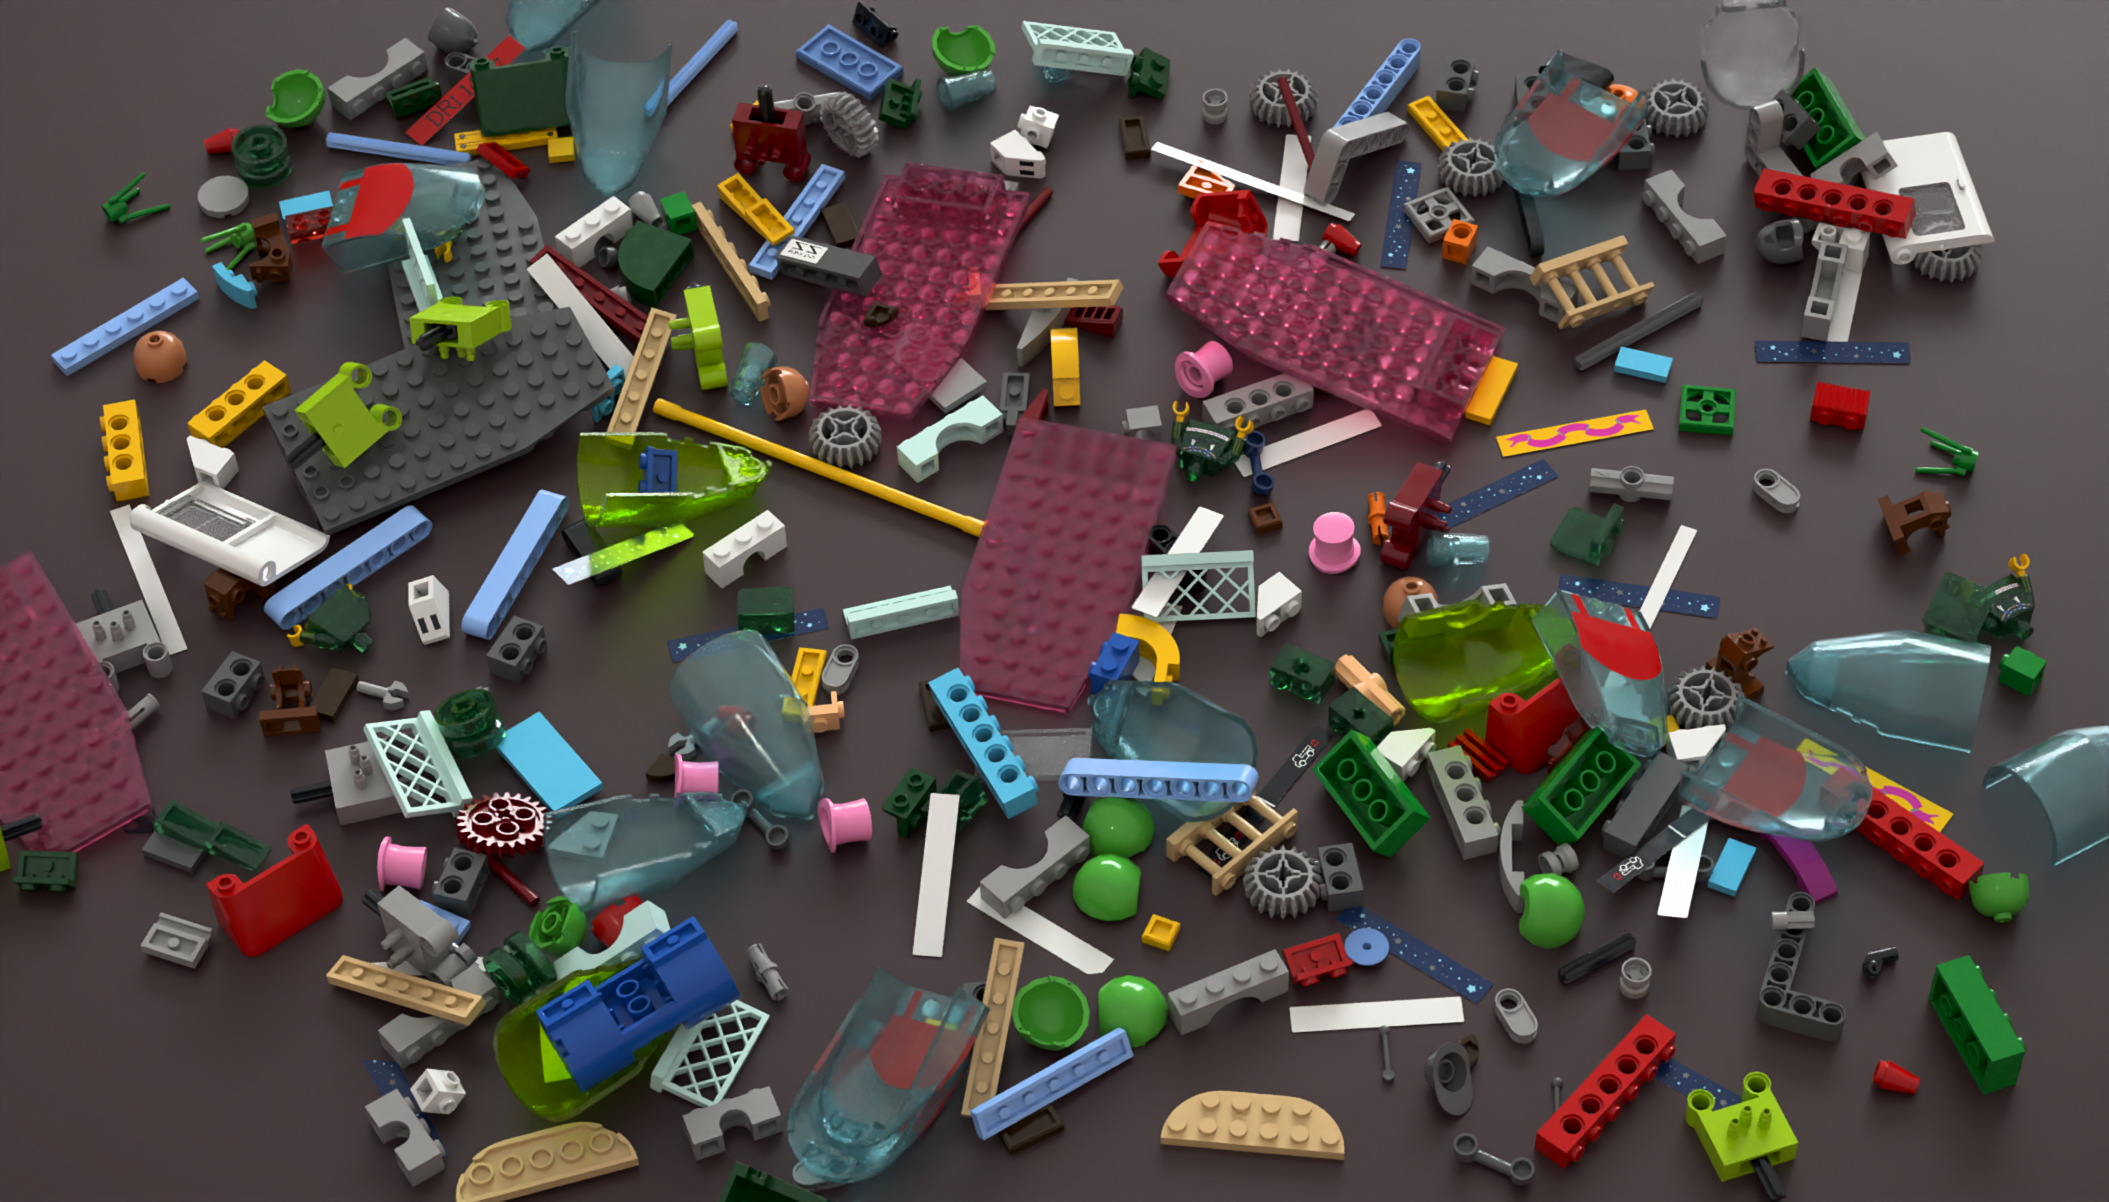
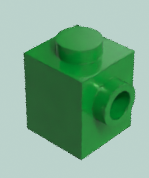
[660,191,697,235]
[1998,646,2047,697]

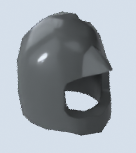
[428,7,478,54]
[1754,218,1804,265]

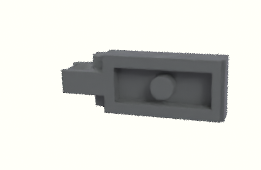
[999,372,1030,436]

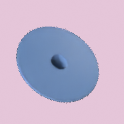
[1345,928,1389,966]

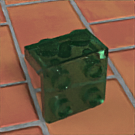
[1550,504,1626,566]
[1922,572,1997,650]
[737,587,795,635]

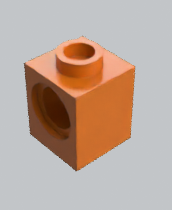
[1442,219,1478,265]

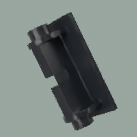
[852,1,898,48]

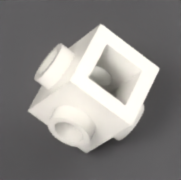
[1017,105,1059,148]
[410,1069,466,1114]

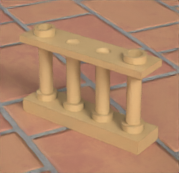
[1529,235,1654,329]
[1166,783,1298,896]

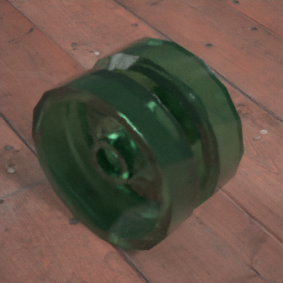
[231,124,292,189]
[434,689,507,758]
[482,931,557,1008]

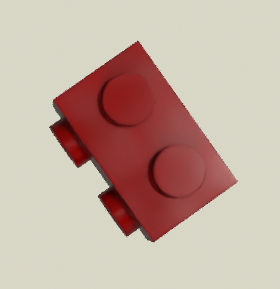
[1282,933,1353,987]

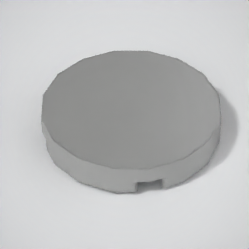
[198,176,249,218]

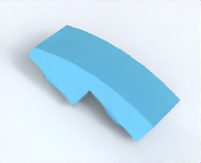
[212,262,258,309]
[592,364,625,423]

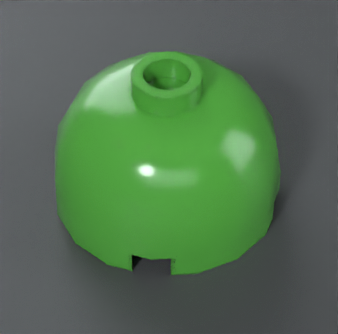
[1969,873,2029,923]
[529,896,587,957]

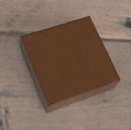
[1248,502,1283,535]

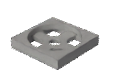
[1403,187,1474,244]

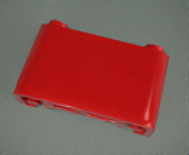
[1158,190,1268,293]
[1485,643,1602,774]
[206,823,343,957]

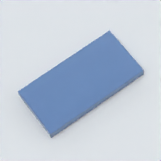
[796,24,903,101]

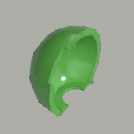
[932,25,995,78]
[266,69,325,128]
[1082,797,1155,858]
[1072,854,1142,921]
[1519,874,1585,949]
[1098,975,1168,1048]
[1012,976,1090,1051]

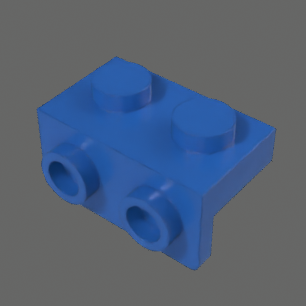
[638,446,678,506]

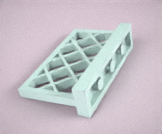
[1021,21,1134,76]
[401,218,443,312]
[1141,550,1256,622]
[363,710,473,818]
[650,1000,770,1108]

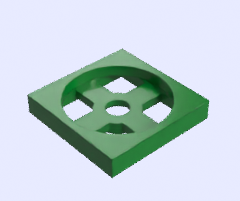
[1679,384,1736,436]

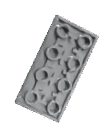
[880,322,987,414]

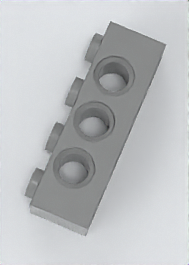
[1202,368,1314,441]
[1426,745,1501,860]

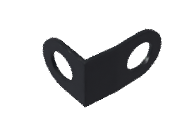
[122,806,156,833]

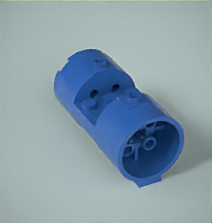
[535,916,740,1093]

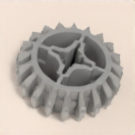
[1250,69,1318,128]
[1640,78,1710,138]
[819,91,879,158]
[1438,137,1507,198]
[1912,220,1982,283]
[809,404,882,469]
[1667,665,1745,731]
[1243,845,1323,920]

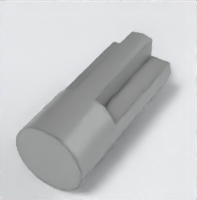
[1770,911,1815,930]

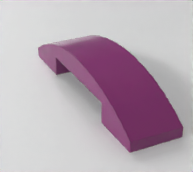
[1754,814,1838,904]

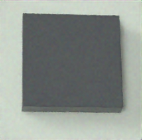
[141,807,223,874]

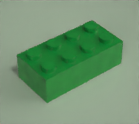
[1786,67,1865,170]
[1521,723,1641,846]
[1312,729,1431,858]
[1928,955,2026,1095]

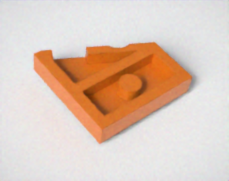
[1178,159,1235,199]

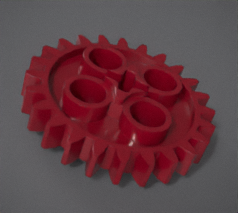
[456,792,551,858]

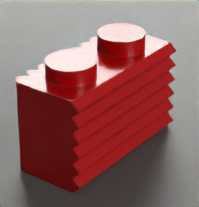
[1810,381,1871,430]

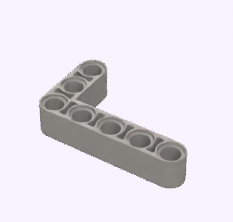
[1744,100,1830,233]
[1304,112,1410,206]

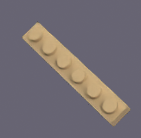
[692,202,771,322]
[980,279,1124,310]
[605,308,677,448]
[961,938,1025,1118]
[326,955,486,1026]

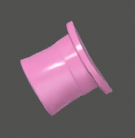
[1175,341,1233,398]
[1309,512,1361,574]
[673,754,719,809]
[817,798,872,853]
[377,837,427,891]

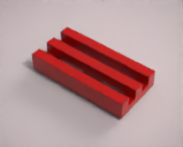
[476,142,531,179]
[1448,728,1509,783]

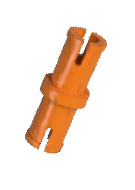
[1368,492,1390,545]

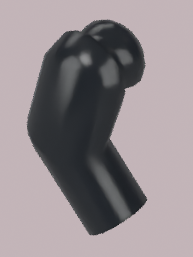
[1862,946,1898,978]

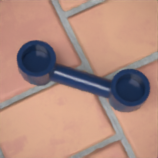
[1242,430,1275,495]

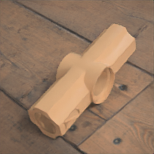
[1333,654,1405,727]

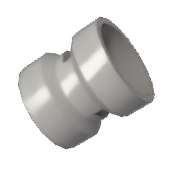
[1203,89,1228,124]
[1538,843,1579,876]
[1619,957,1652,999]

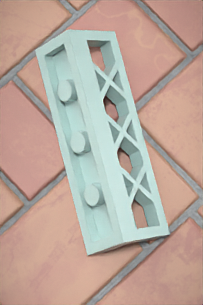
[843,585,959,640]

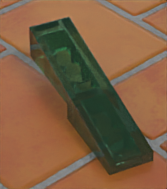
[155,799,272,872]

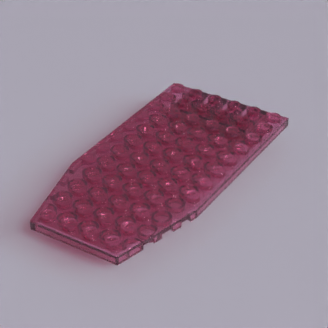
[809,162,1031,420]
[1165,221,1506,445]
[959,416,1177,713]
[0,550,152,852]

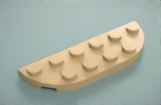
[1161,1091,1344,1160]
[456,1122,639,1202]

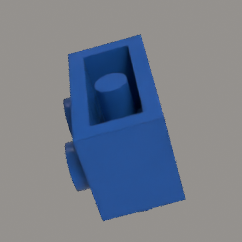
[1088,632,1140,702]

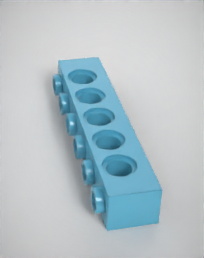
[928,667,1039,819]

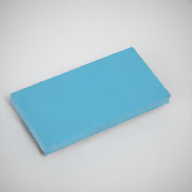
[492,712,603,818]

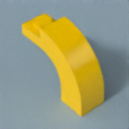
[1051,328,1080,407]
[1116,614,1180,703]

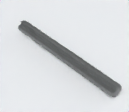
[1573,292,1704,371]

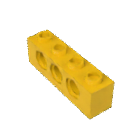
[187,360,291,448]
[100,400,149,502]

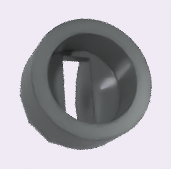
[599,246,618,267]

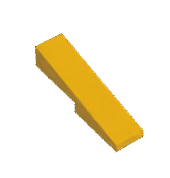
[717,173,795,246]

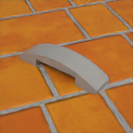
[1498,800,1524,913]

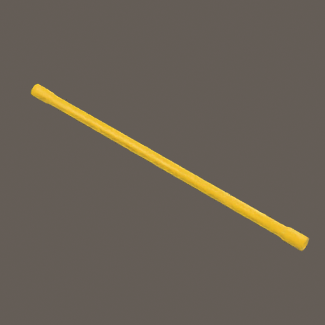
[653,398,991,539]

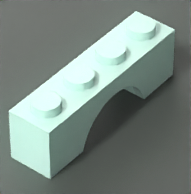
[897,396,1003,483]
[554,900,671,992]

